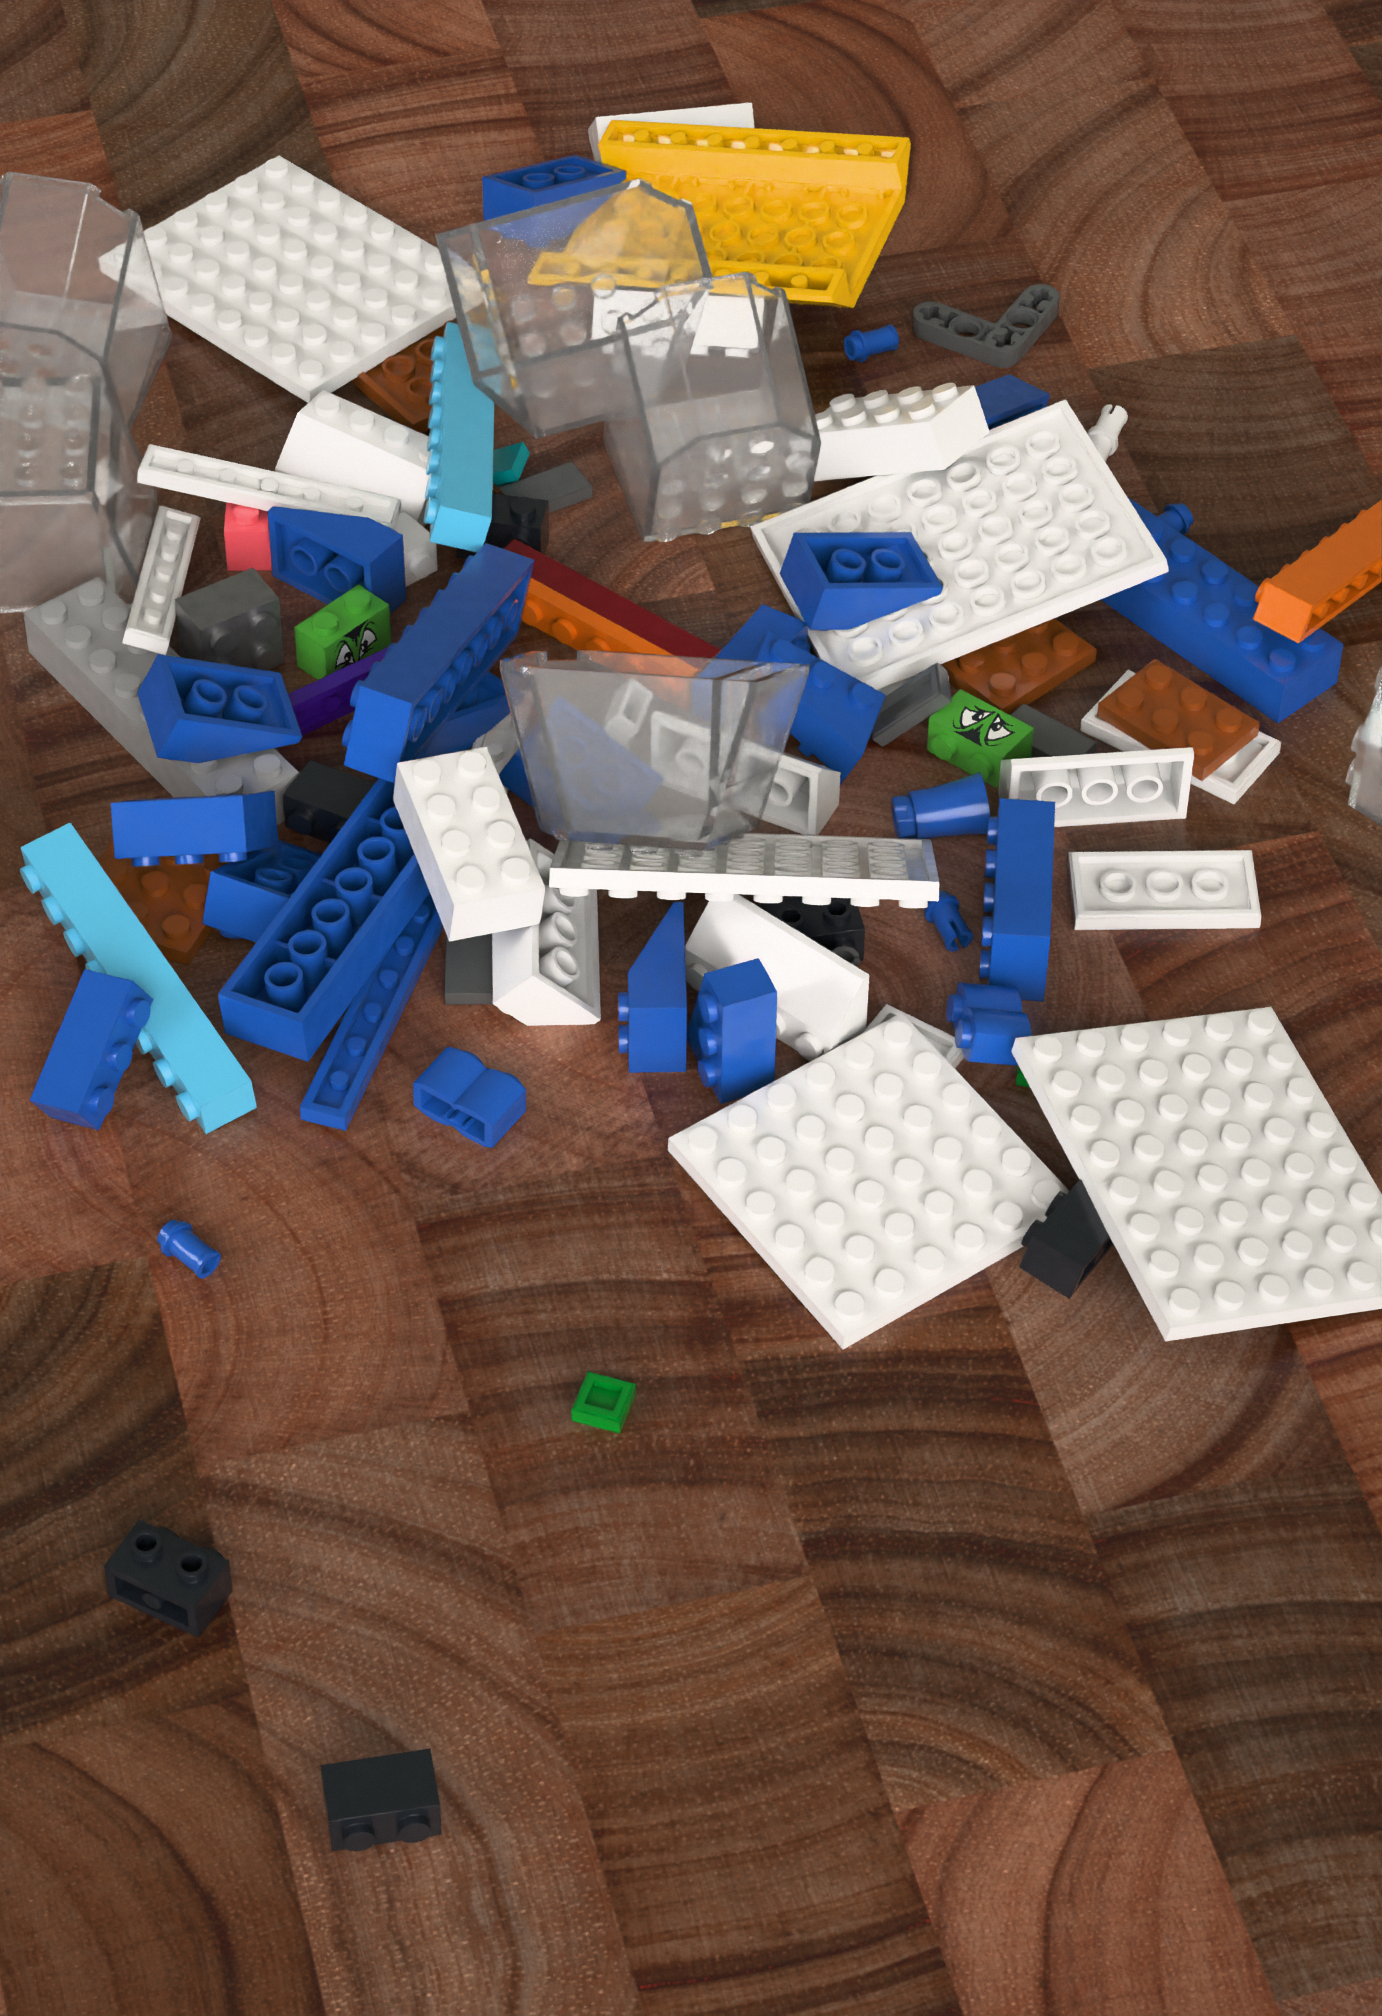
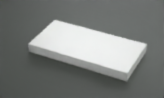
[1080,670,1281,804]
[1067,850,1261,930]

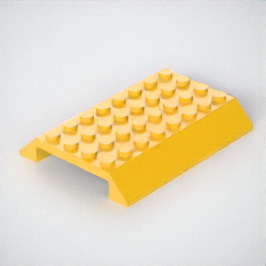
[526,120,911,308]

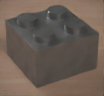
[175,567,284,671]

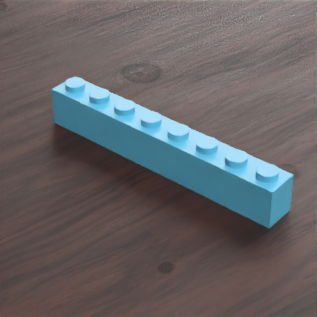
[424,322,496,553]
[20,823,257,1134]

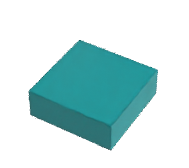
[493,442,530,486]

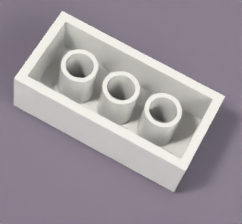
[793,383,989,482]
[393,747,545,942]

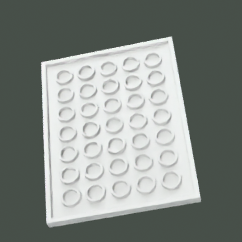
[97,156,494,403]
[750,399,1169,690]
[549,826,939,908]
[1011,1007,1382,1341]

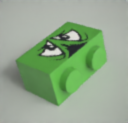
[294,584,391,680]
[927,689,1034,789]

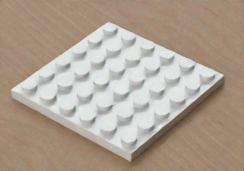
[668,1013,1069,1349]

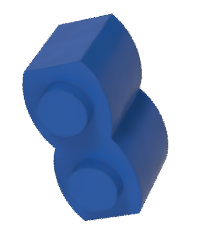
[946,982,1032,1066]
[413,1047,526,1148]

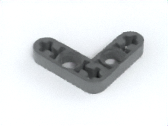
[912,284,1060,368]

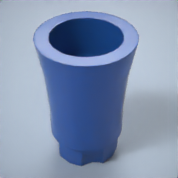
[891,772,991,839]

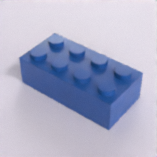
[979,798,1055,1002]

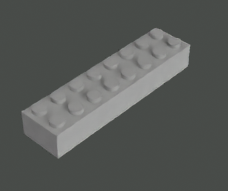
[23,577,299,825]

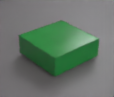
[571,1371,636,1434]

